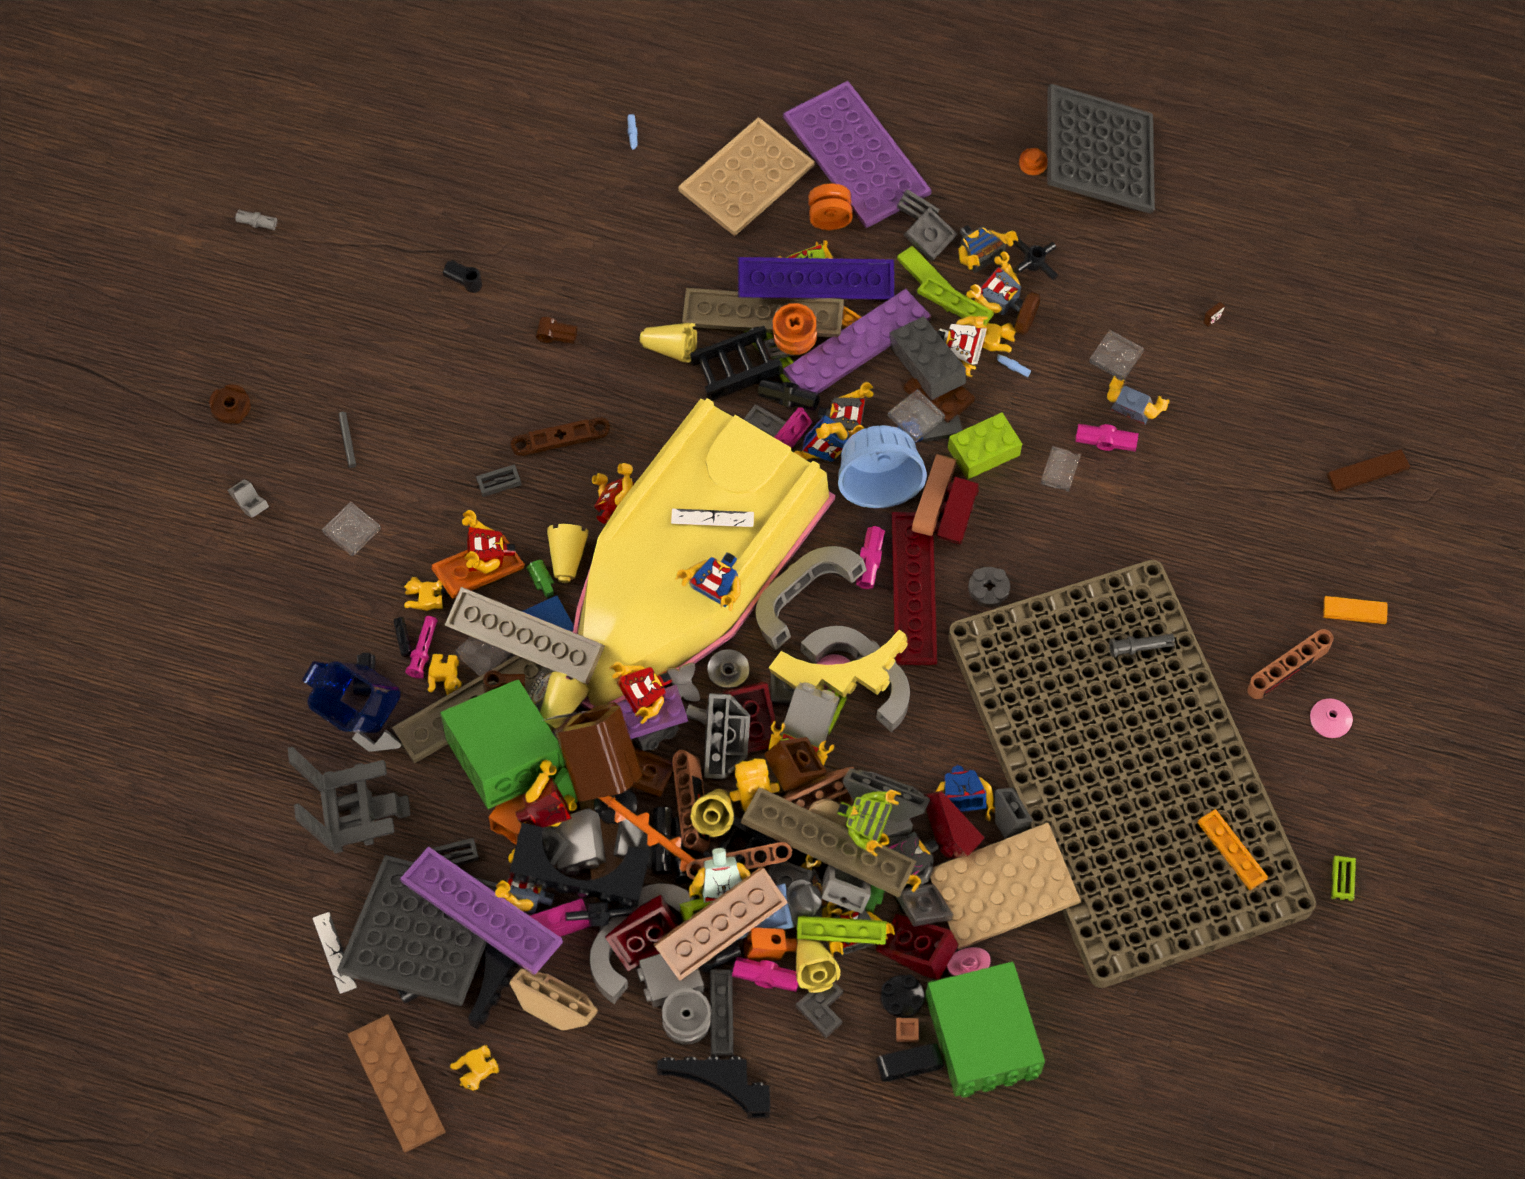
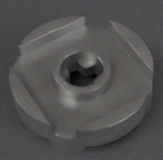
[968,567,1010,608]

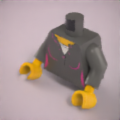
[879,833,939,892]

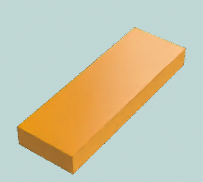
[1323,596,1387,624]

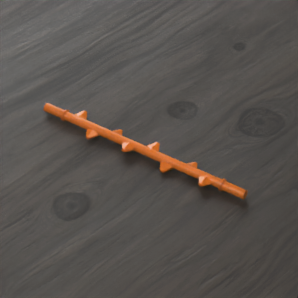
[599,796,702,872]

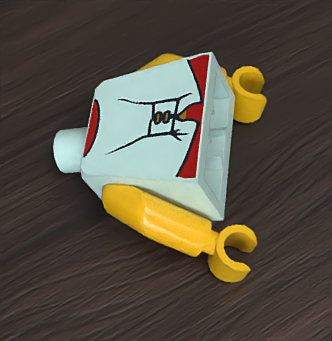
[689,848,751,903]

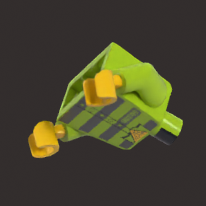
[837,790,901,856]

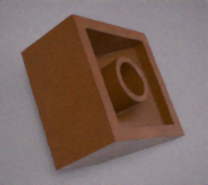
[764,737,827,791]

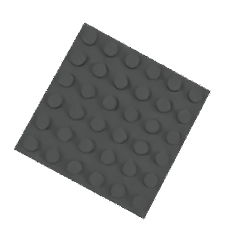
[1047,84,1155,214]
[337,855,498,1006]

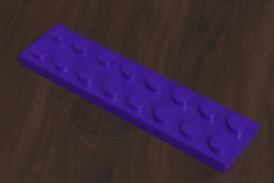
[738,257,894,300]

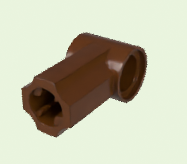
[536,317,578,344]
[483,670,525,693]

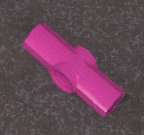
[1075,424,1138,451]
[856,526,885,589]
[732,957,799,992]

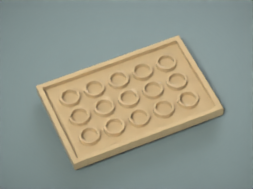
[678,117,815,236]
[930,823,1081,950]

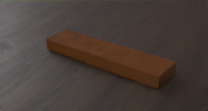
[1327,449,1410,492]

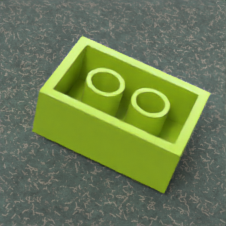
[948,413,1022,480]

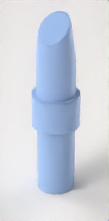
[627,115,637,149]
[997,354,1031,377]

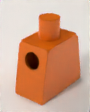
[743,928,797,962]

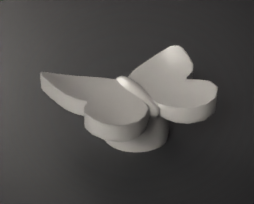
[667,663,700,701]

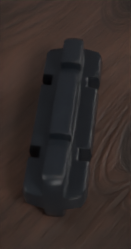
[393,617,412,657]

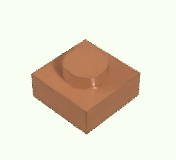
[896,1018,919,1043]

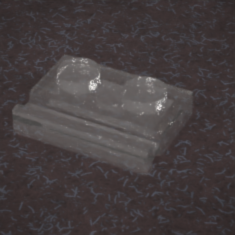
[1041,446,1081,492]

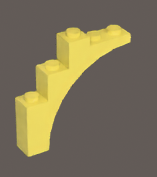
[769,630,908,698]

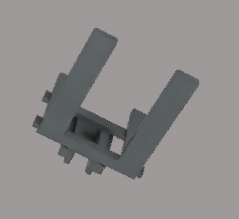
[288,747,411,854]

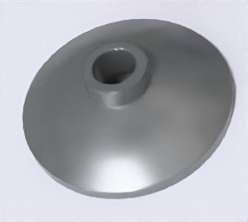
[707,649,750,689]

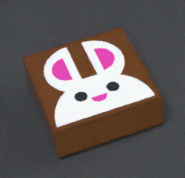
[1203,302,1225,327]

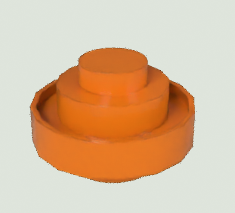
[1019,148,1047,175]

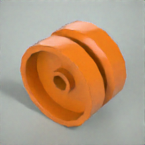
[808,183,853,230]
[773,303,817,355]

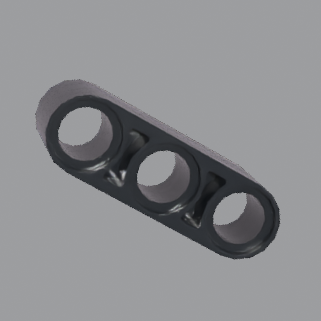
[876,1044,944,1082]

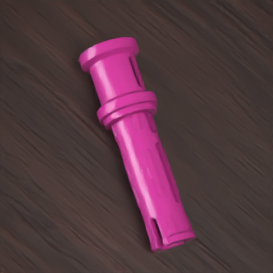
[405,616,438,678]

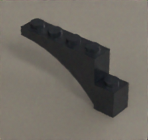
[468,942,521,1030]
[657,1056,770,1118]

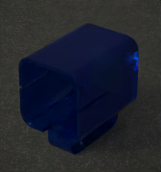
[302,661,401,734]

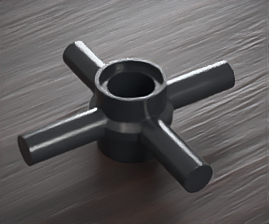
[1013,238,1058,280]
[565,902,632,926]

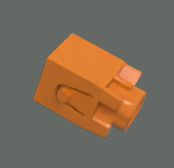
[489,793,534,845]

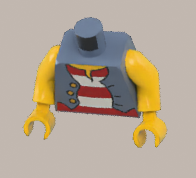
[967,252,1024,315]
[1107,376,1169,425]
[495,849,555,914]

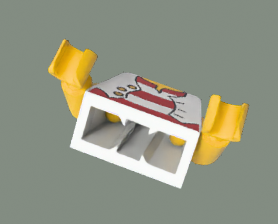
[938,316,988,377]

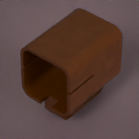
[555,702,643,801]

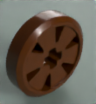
[1015,292,1041,335]

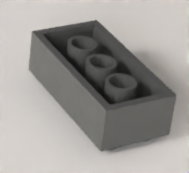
[890,316,966,400]

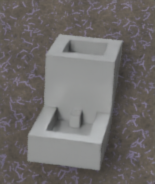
[227,479,269,518]
[352,730,402,752]

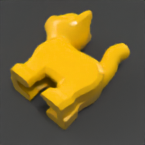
[982,323,1016,353]
[404,577,443,611]
[427,654,462,695]
[450,1045,499,1091]

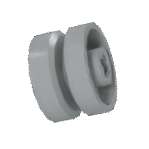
[662,988,711,1044]

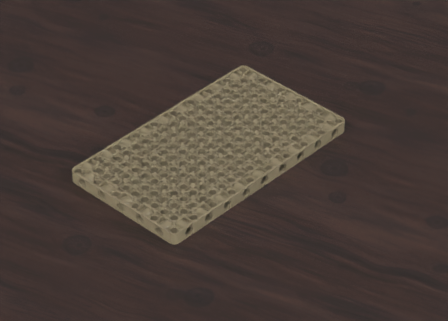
[948,560,1316,988]

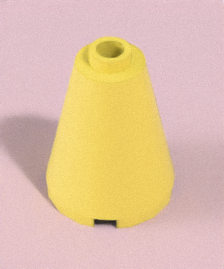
[640,323,697,363]
[547,524,589,583]
[540,672,589,732]
[691,789,734,837]
[796,939,841,993]

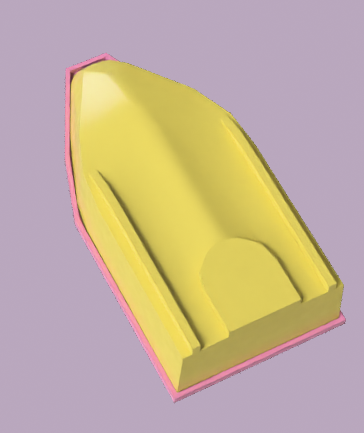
[566,398,836,711]

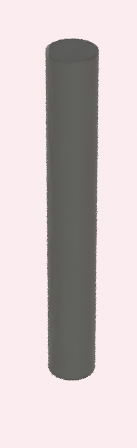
[338,412,356,468]

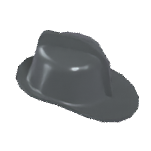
[786,880,822,927]

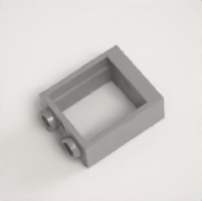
[821,864,871,914]

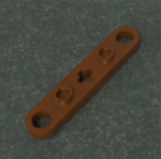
[511,417,610,456]

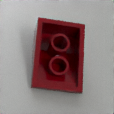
[723,682,777,753]
[924,791,984,859]
[605,894,681,971]
[876,914,959,980]

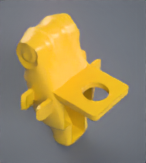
[729,758,780,812]

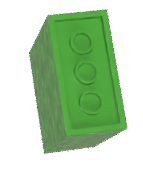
[440,679,565,809]
[925,962,1045,1097]

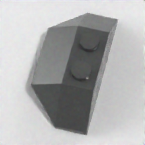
[704,693,750,779]
[843,768,930,822]

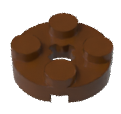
[209,384,251,424]

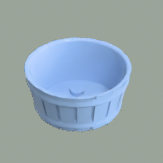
[838,425,927,508]

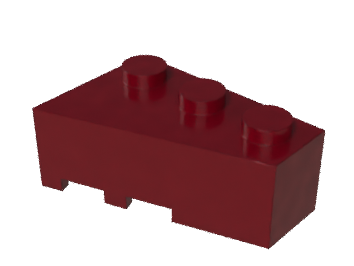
[934,477,979,545]

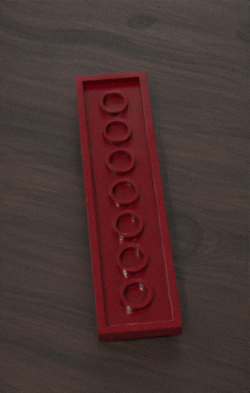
[891,512,937,665]

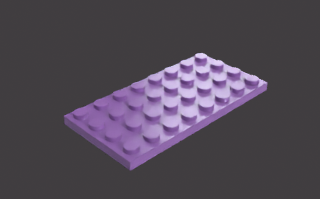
[783,81,931,228]

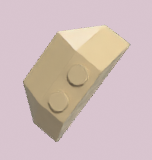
[510,969,598,1031]

